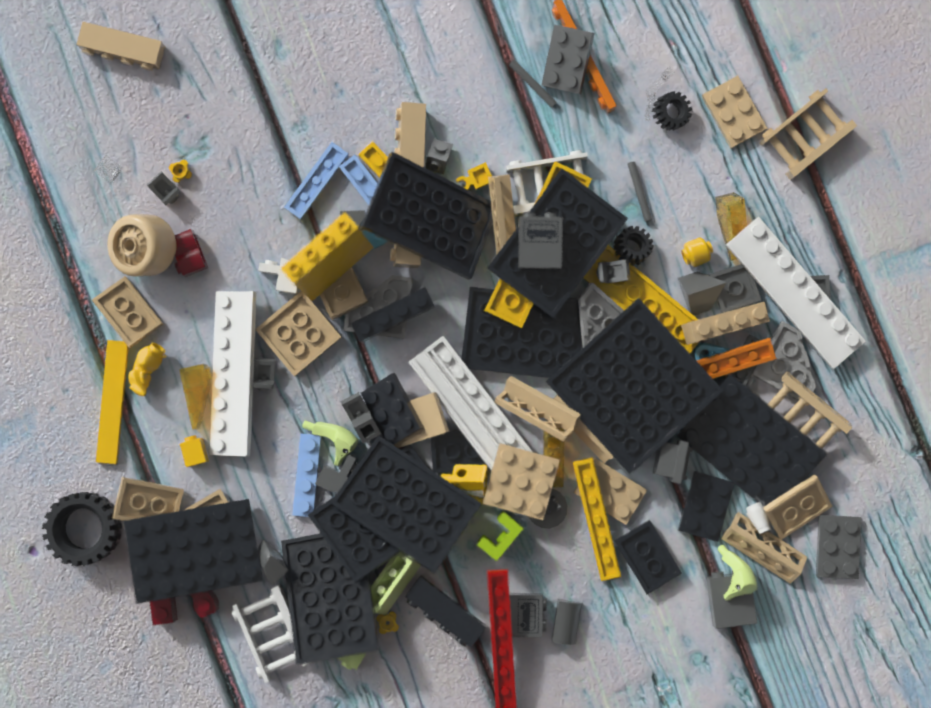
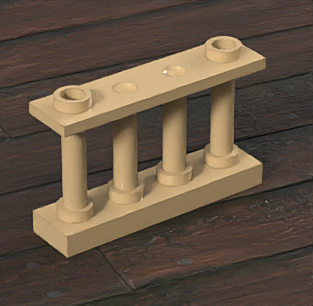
[759,88,857,180]
[768,371,852,464]

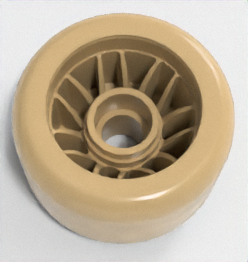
[107,214,176,277]

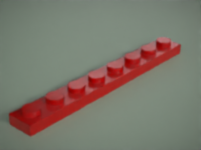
[487,569,517,708]

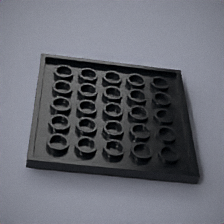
[546,298,723,474]

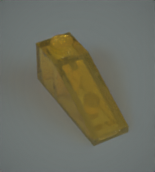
[715,192,747,261]
[179,364,213,430]
[542,428,565,487]

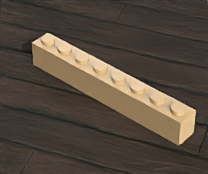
[390,102,426,268]

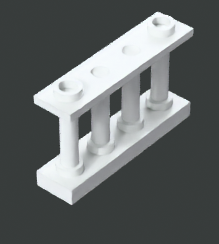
[506,150,588,217]
[232,584,309,683]

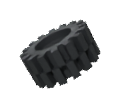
[652,91,692,131]
[613,226,654,266]

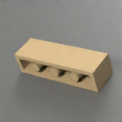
[76,21,165,71]
[681,302,770,345]

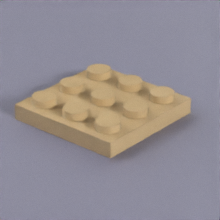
[255,291,342,377]
[483,443,560,520]

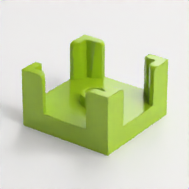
[477,511,523,561]

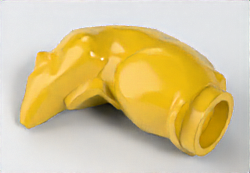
[128,342,167,396]

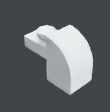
[258,258,299,295]

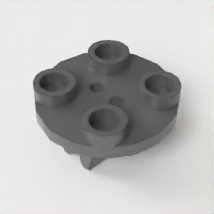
[529,488,568,529]

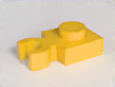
[456,162,492,190]

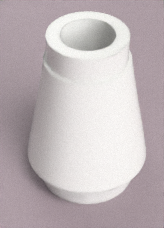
[746,502,771,534]

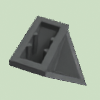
[678,272,727,315]

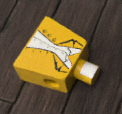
[441,464,488,505]

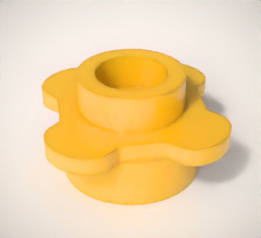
[169,160,192,183]
[377,612,399,634]

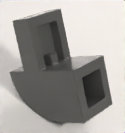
[341,392,381,444]
[315,454,358,492]

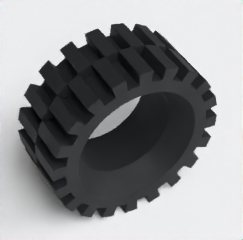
[42,492,122,567]

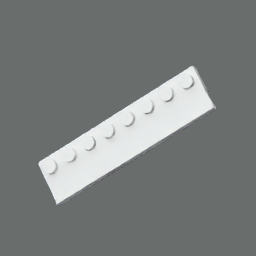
[726,217,866,369]
[210,291,257,456]
[408,336,532,471]

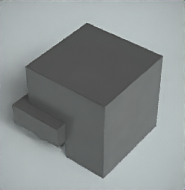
[652,441,693,484]

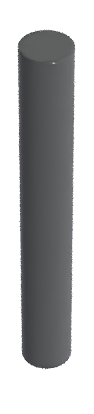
[509,59,557,108]
[627,161,652,222]

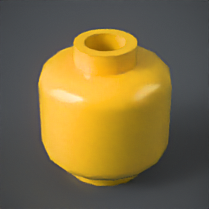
[681,237,713,267]

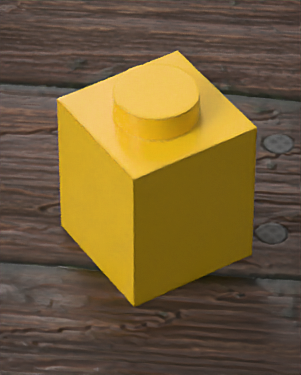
[179,435,209,467]

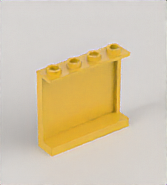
[280,212,374,301]

